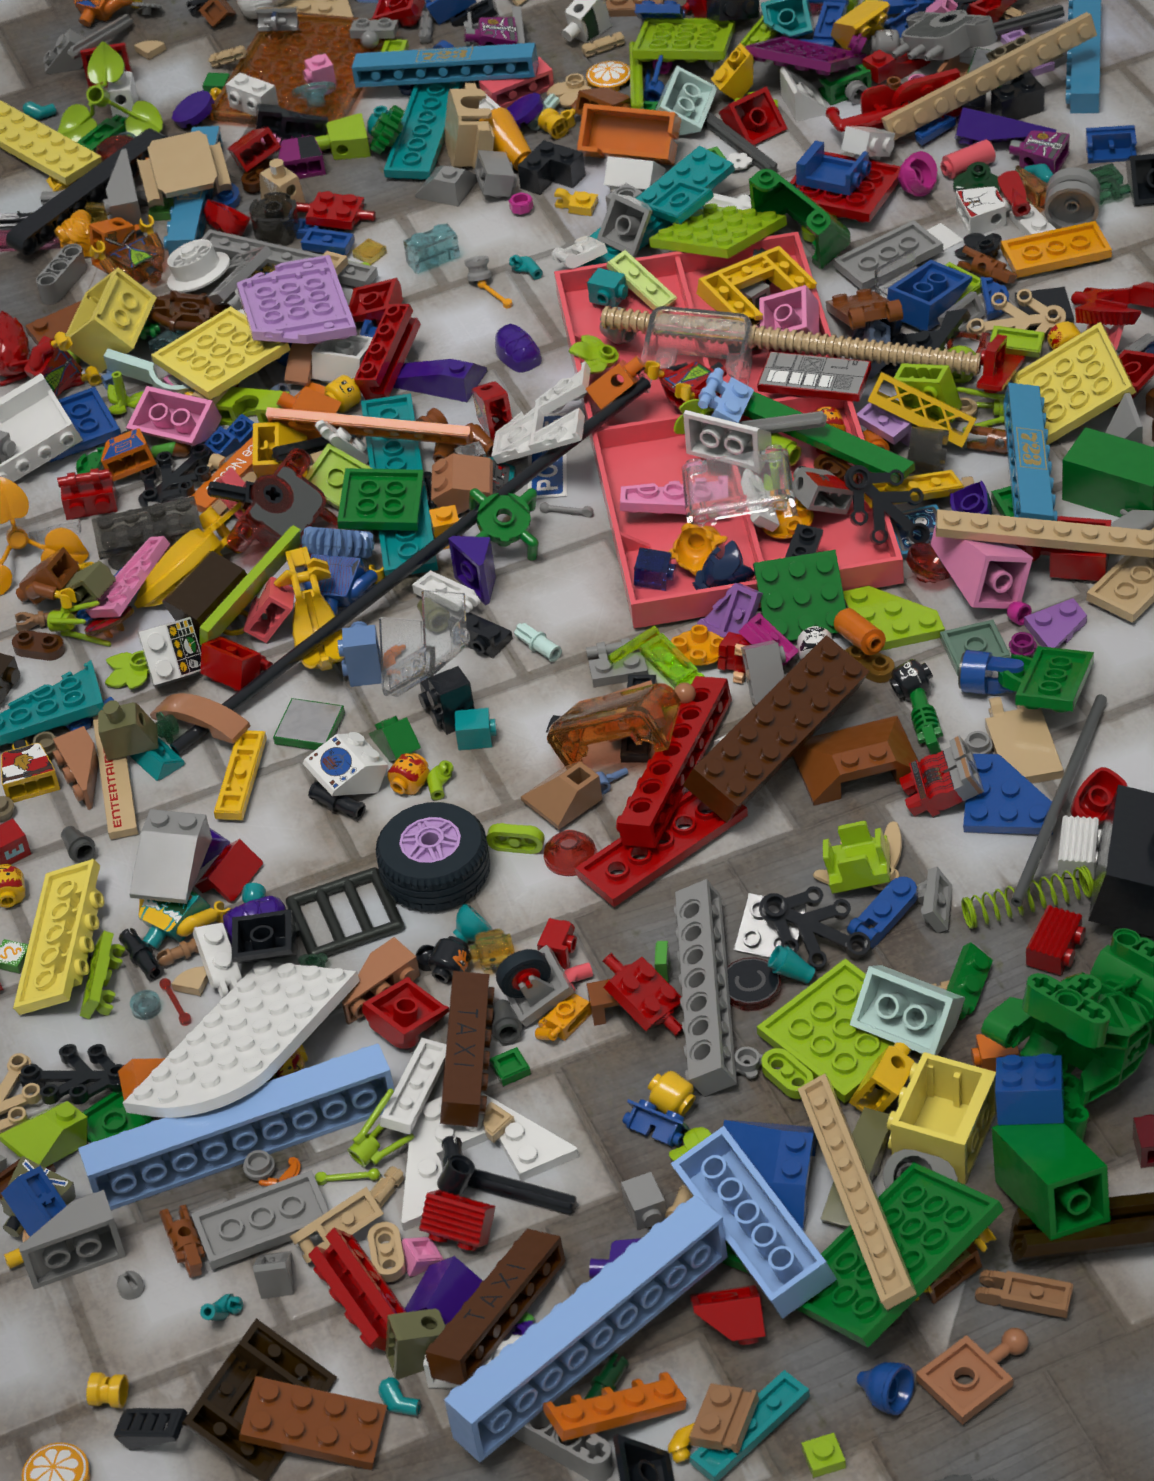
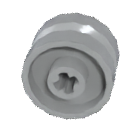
[1045,167,1101,229]

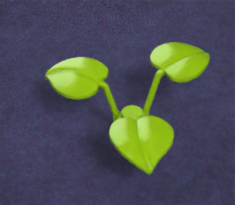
[57,41,163,142]

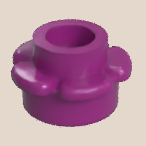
[848,33,867,55]
[1009,632,1037,657]

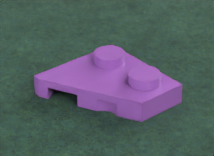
[697,583,763,638]
[1024,598,1087,648]

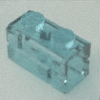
[403,224,460,274]

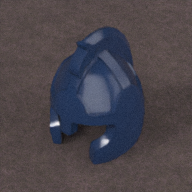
[692,540,755,590]

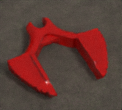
[1071,282,1154,325]

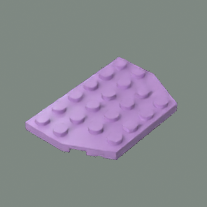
[237,255,357,344]

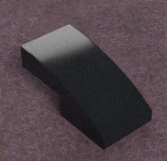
[450,0,498,26]

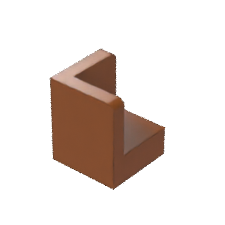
[199,0,236,27]
[586,979,620,1026]

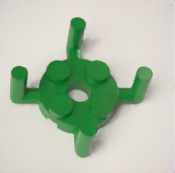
[469,488,539,561]

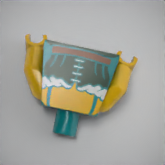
[138,892,231,950]

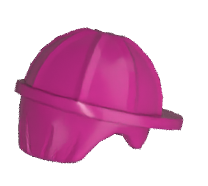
[898,151,938,196]

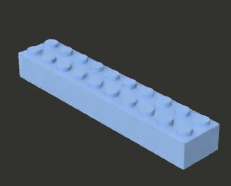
[78,1043,394,1210]
[444,1195,728,1462]

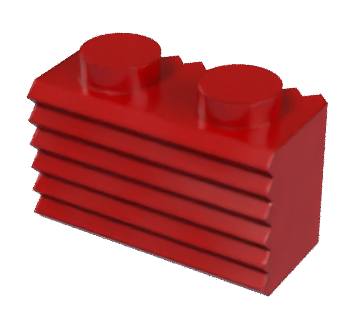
[1026,905,1086,975]
[419,1190,496,1251]

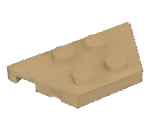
[279,0,354,25]

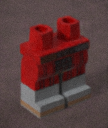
[899,735,984,817]

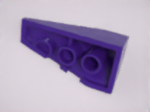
[954,107,1057,146]
[393,359,487,402]

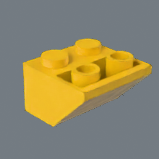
[831,0,890,50]
[253,422,308,481]

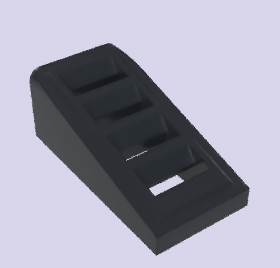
[114,1408,188,1450]

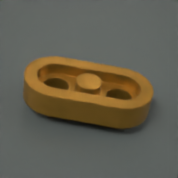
[845,645,895,683]

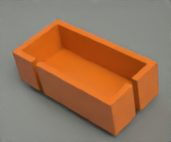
[577,103,681,165]

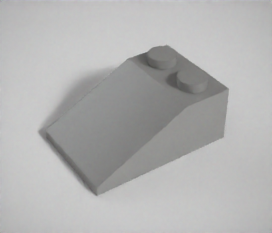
[103,149,143,225]
[129,809,212,904]
[19,1190,126,1289]

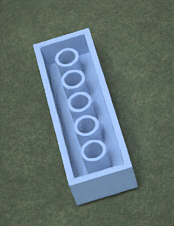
[671,1126,837,1319]

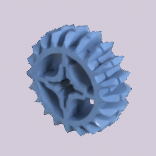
[301,527,374,558]

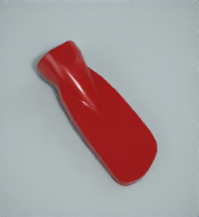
[997,171,1031,217]

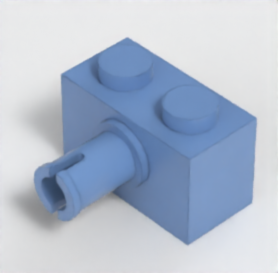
[338,621,383,687]

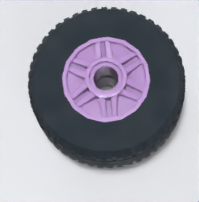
[375,802,490,912]

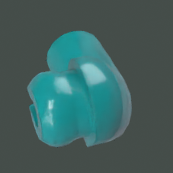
[22,102,57,120]
[1023,163,1054,188]
[509,255,543,280]
[200,1294,243,1321]
[378,1377,421,1416]

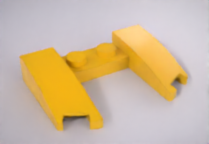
[696,246,817,321]

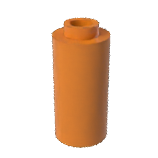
[834,608,886,655]

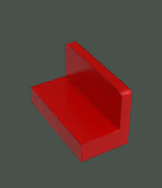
[194,839,263,903]

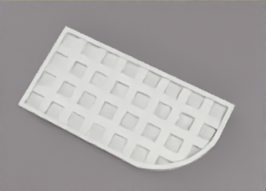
[123,960,360,1118]

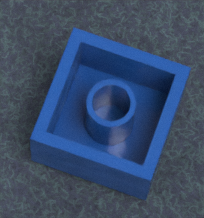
[995,1053,1064,1125]

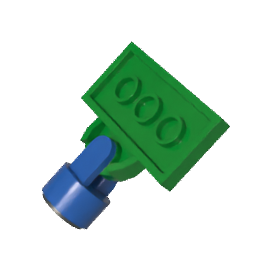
[958,646,1094,713]

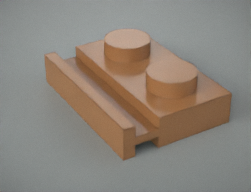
[689,1383,759,1453]

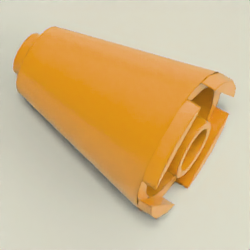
[479,107,532,170]

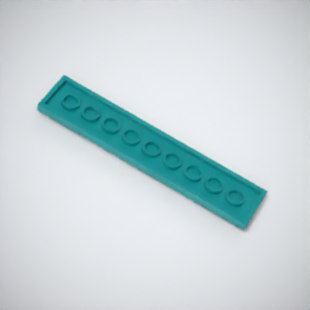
[361,393,438,577]

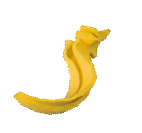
[134,502,252,608]
[274,546,344,671]

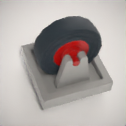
[496,945,575,1027]

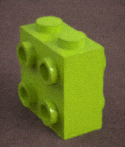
[894,363,962,423]

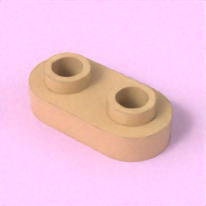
[368,1222,406,1282]

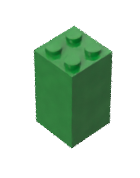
[1062,427,1154,517]
[992,1123,1110,1241]

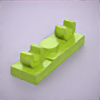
[79,930,125,1019]

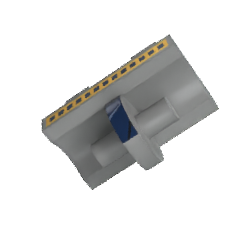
[256,6,299,31]

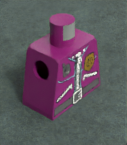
[464,17,517,46]
[1009,130,1070,174]

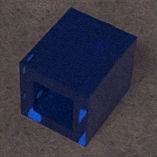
[634,547,676,591]

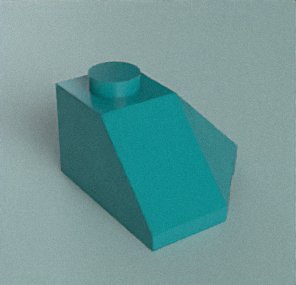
[761,0,814,38]

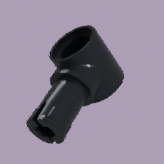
[437,1136,475,1196]

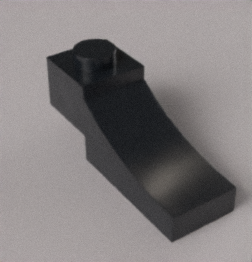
[255,104,328,139]

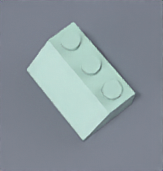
[656,66,718,135]
[850,965,965,1055]

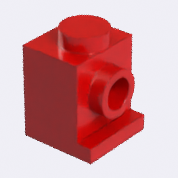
[537,918,577,970]

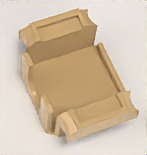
[445,83,494,173]
[137,131,232,208]

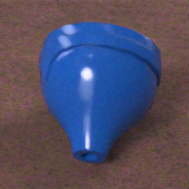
[857,1362,914,1415]

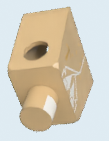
[259,159,306,220]

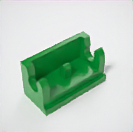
[818,64,872,106]

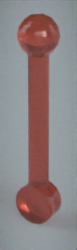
[159,978,192,1026]

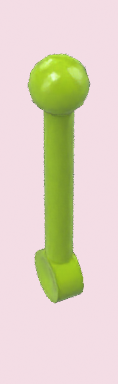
[315,1168,380,1186]

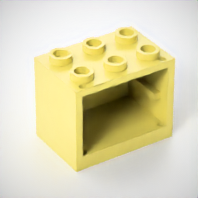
[66,267,157,373]
[887,1052,997,1184]

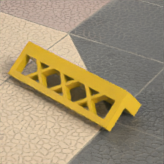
[867,372,977,447]

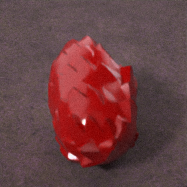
[0,311,30,378]

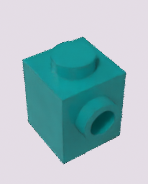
[587,268,628,308]
[455,708,497,751]

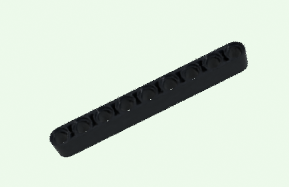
[6,128,167,256]

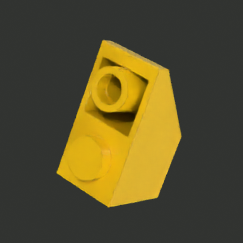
[711,43,753,100]

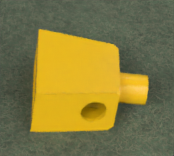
[849,1042,915,1112]

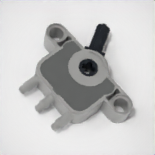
[891,1,997,61]

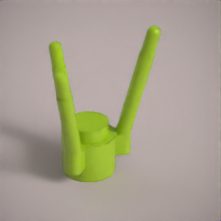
[957,387,1005,432]
[47,601,111,646]
[347,1088,414,1167]

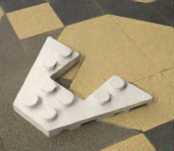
[492,361,591,464]
[401,1092,579,1231]

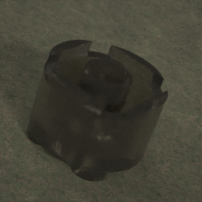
[249,192,300,246]
[907,426,949,476]

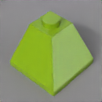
[0,1101,87,1167]

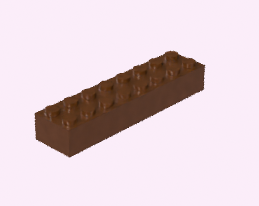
[683,635,870,823]

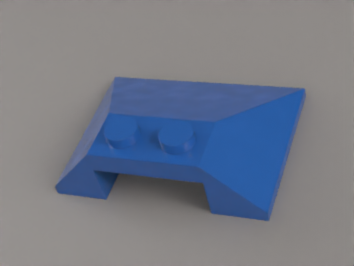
[723,1120,818,1232]

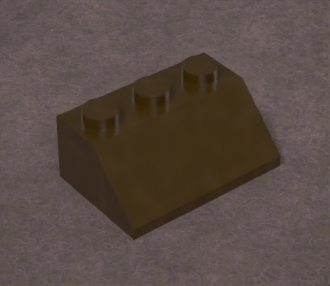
[162,551,247,640]

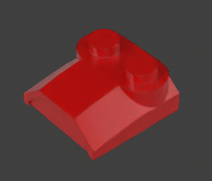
[371,0,425,27]
[349,278,403,326]
[362,977,449,1049]

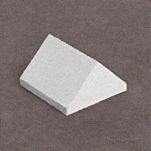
[780,66,829,122]

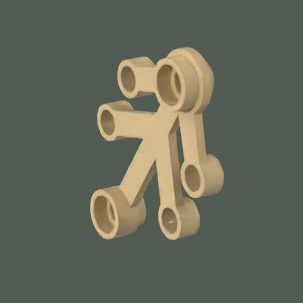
[966,289,1066,341]
[0,1053,41,1133]

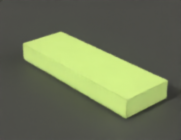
[606,250,677,315]

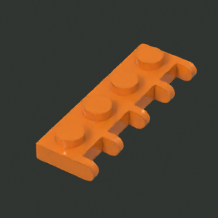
[543,1372,687,1441]

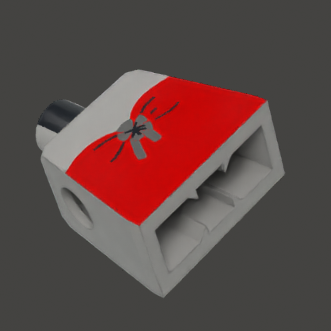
[791,466,853,515]

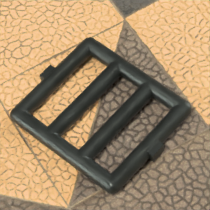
[285,867,404,960]

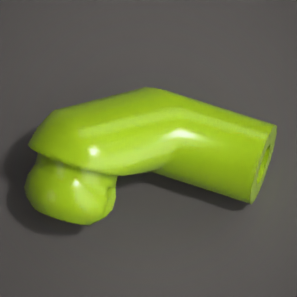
[427,760,454,800]

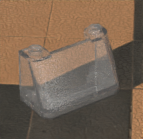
[681,445,798,527]

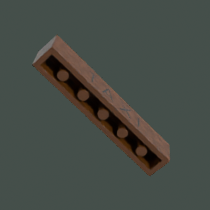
[440,971,494,1127]
[426,1229,566,1385]

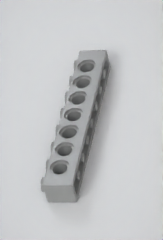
[674,879,737,1097]

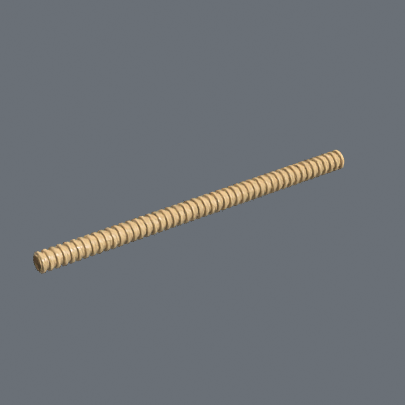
[601,306,981,376]

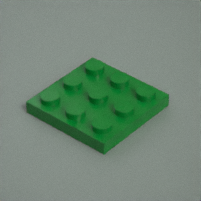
[337,468,424,531]
[753,550,846,642]

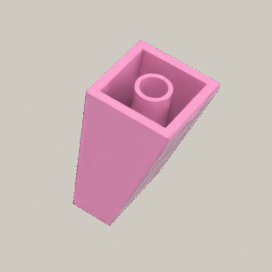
[930,524,1033,609]

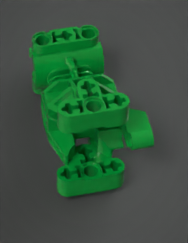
[981,928,1154,1141]

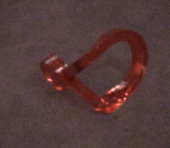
[947,331,991,354]

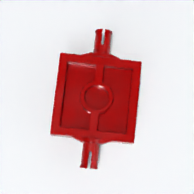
[295,191,376,230]
[602,953,683,1036]

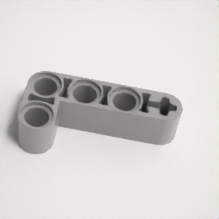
[513,1411,614,1481]

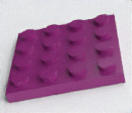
[746,37,867,75]

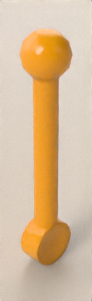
[477,280,513,308]

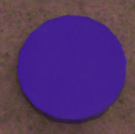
[172,91,215,128]
[507,93,544,128]

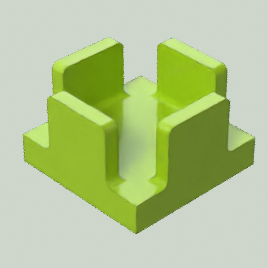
[823,821,890,894]

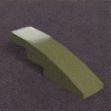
[821,1107,891,1229]

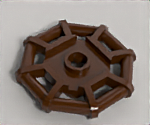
[147,290,232,333]

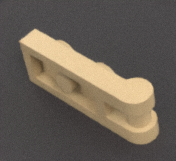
[290,1187,384,1264]

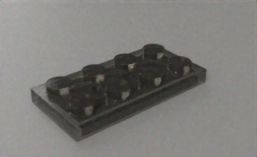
[91,496,202,560]

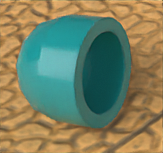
[242,883,266,903]

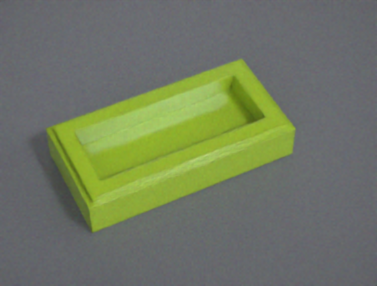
[990,325,1045,358]

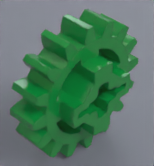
[369,105,404,154]

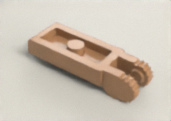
[974,1269,1073,1318]

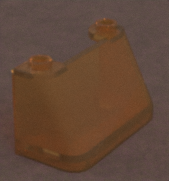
[547,683,681,766]

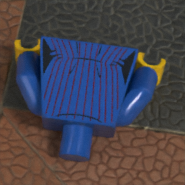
[302,554,385,616]

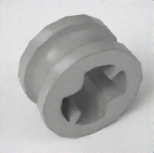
[845,80,868,104]

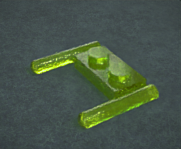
[607,626,705,711]

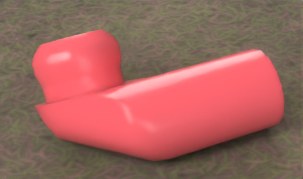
[564,962,593,991]

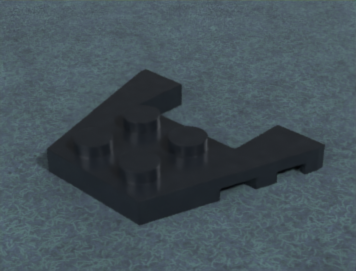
[879,309,971,377]

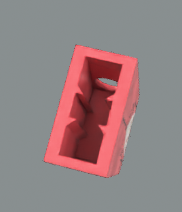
[243,577,294,643]

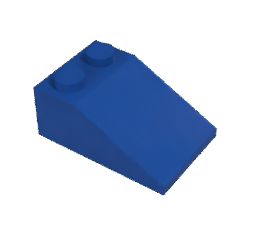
[887,260,972,331]

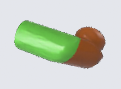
[151,441,191,458]

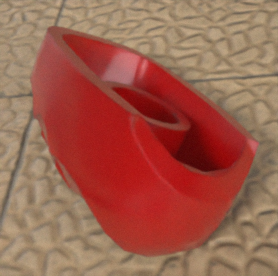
[204,199,250,236]
[1070,767,1127,826]

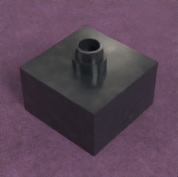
[1088,784,1154,937]

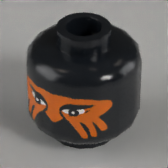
[427,936,472,983]

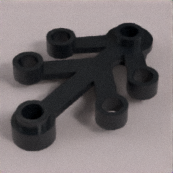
[138,443,212,511]
[844,465,930,546]
[759,886,871,971]
[19,1044,124,1105]

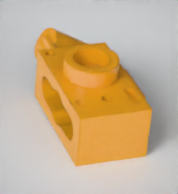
[535,993,591,1041]

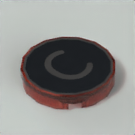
[727,957,781,1011]

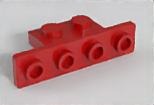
[976,334,1025,394]

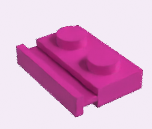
[738,613,798,666]

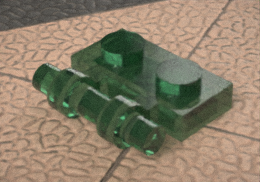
[1088,163,1131,205]

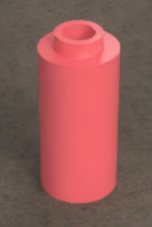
[940,139,996,179]

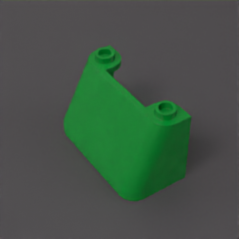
[749,169,851,270]

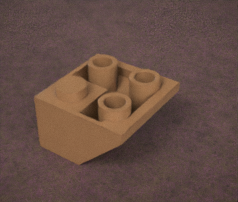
[521,761,602,830]

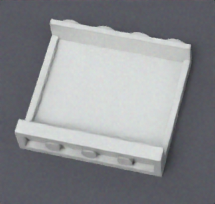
[0,373,83,482]

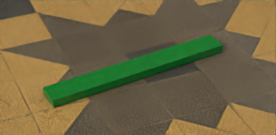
[742,391,915,483]

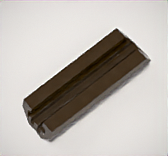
[1009,1192,1154,1263]

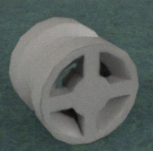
[464,256,492,281]

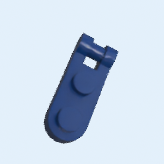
[847,877,918,948]

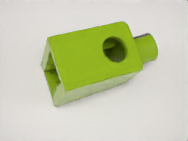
[315,113,371,160]

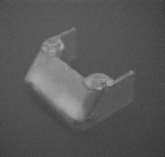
[638,306,752,393]
[379,590,470,697]

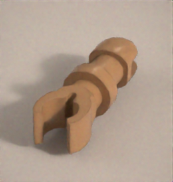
[15,608,61,631]
[156,937,199,967]

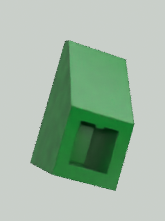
[369,715,421,762]

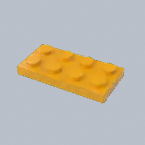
[1001,221,1112,278]

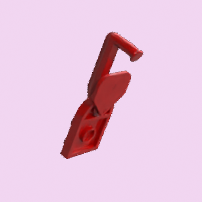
[825,68,962,132]

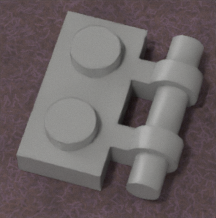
[586,638,648,687]

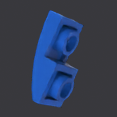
[204,414,255,457]

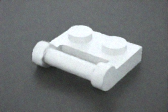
[552,236,608,269]

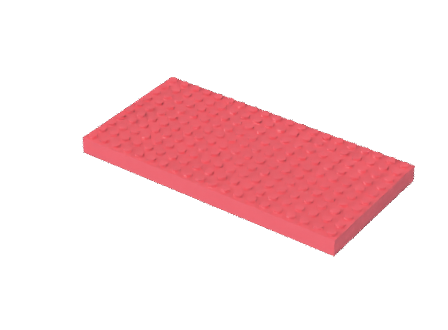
[554,232,904,628]

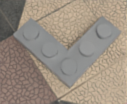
[208,246,272,304]

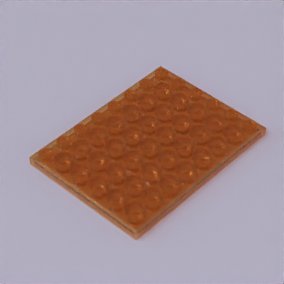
[208,12,392,133]

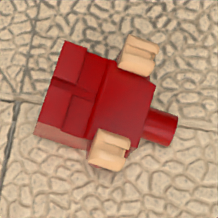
[717,632,752,684]

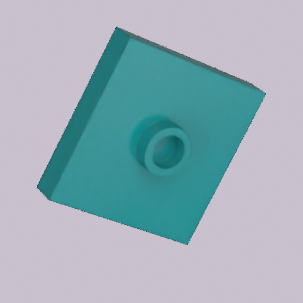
[649,180,714,225]

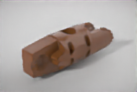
[957,246,1017,284]
[967,425,1008,454]
[159,1204,205,1278]

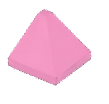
[402,1237,444,1277]

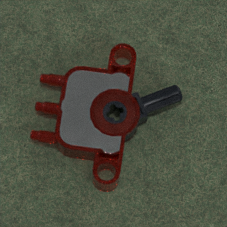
[207,448,338,559]

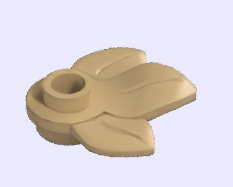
[547,73,592,108]

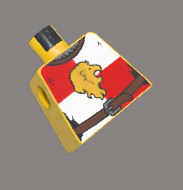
[1,740,60,803]

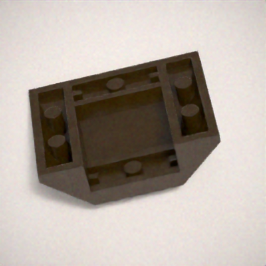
[182,1318,337,1481]

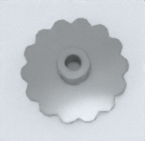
[132,2,162,15]

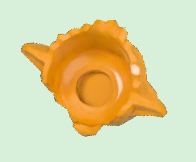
[54,209,92,257]
[663,523,728,575]

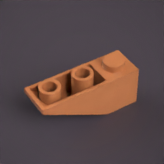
[52,726,99,810]
[342,937,420,1025]

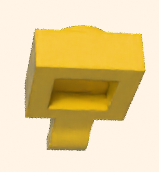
[554,188,598,216]

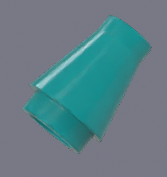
[768,945,815,984]

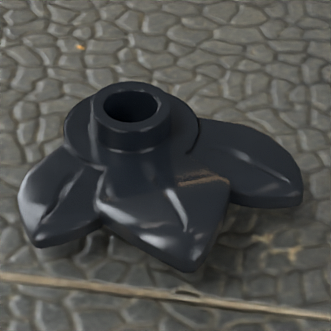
[954,233,1002,258]

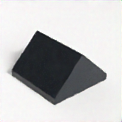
[613,1434,674,1481]

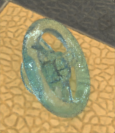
[291,81,337,107]

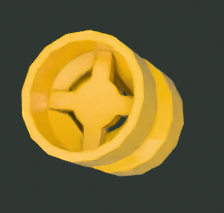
[538,108,570,139]
[86,1372,129,1408]

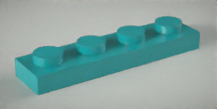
[689,1370,810,1481]

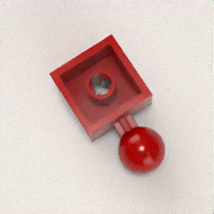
[1015,516,1112,581]

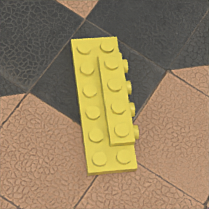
[13,859,104,1015]

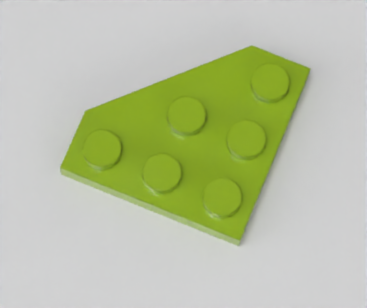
[843,586,945,651]

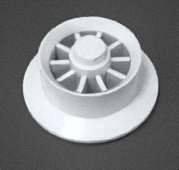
[167,239,230,293]

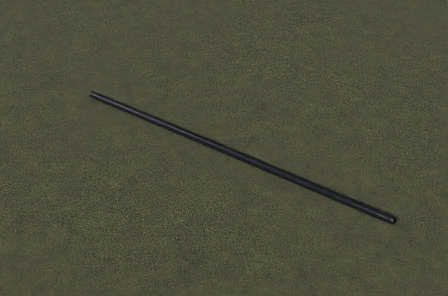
[170,377,651,755]

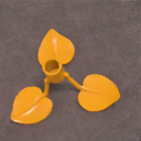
[0,476,89,596]

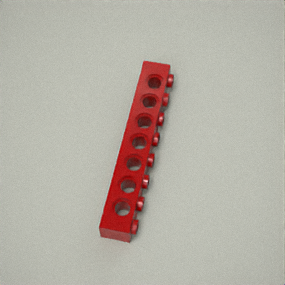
[616,676,732,848]

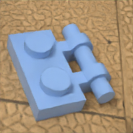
[698,368,754,423]

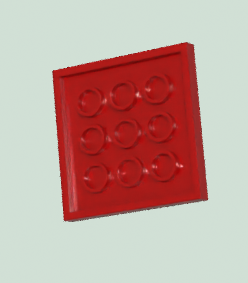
[790,151,900,223]

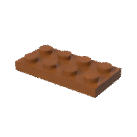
[239,1376,387,1470]

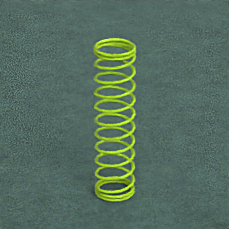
[961,865,1094,929]

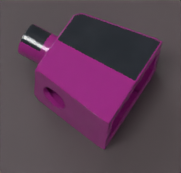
[279,133,326,179]

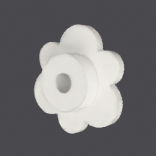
[727,153,753,171]

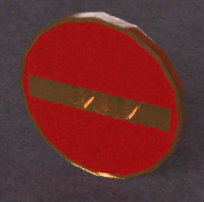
[84,606,134,638]

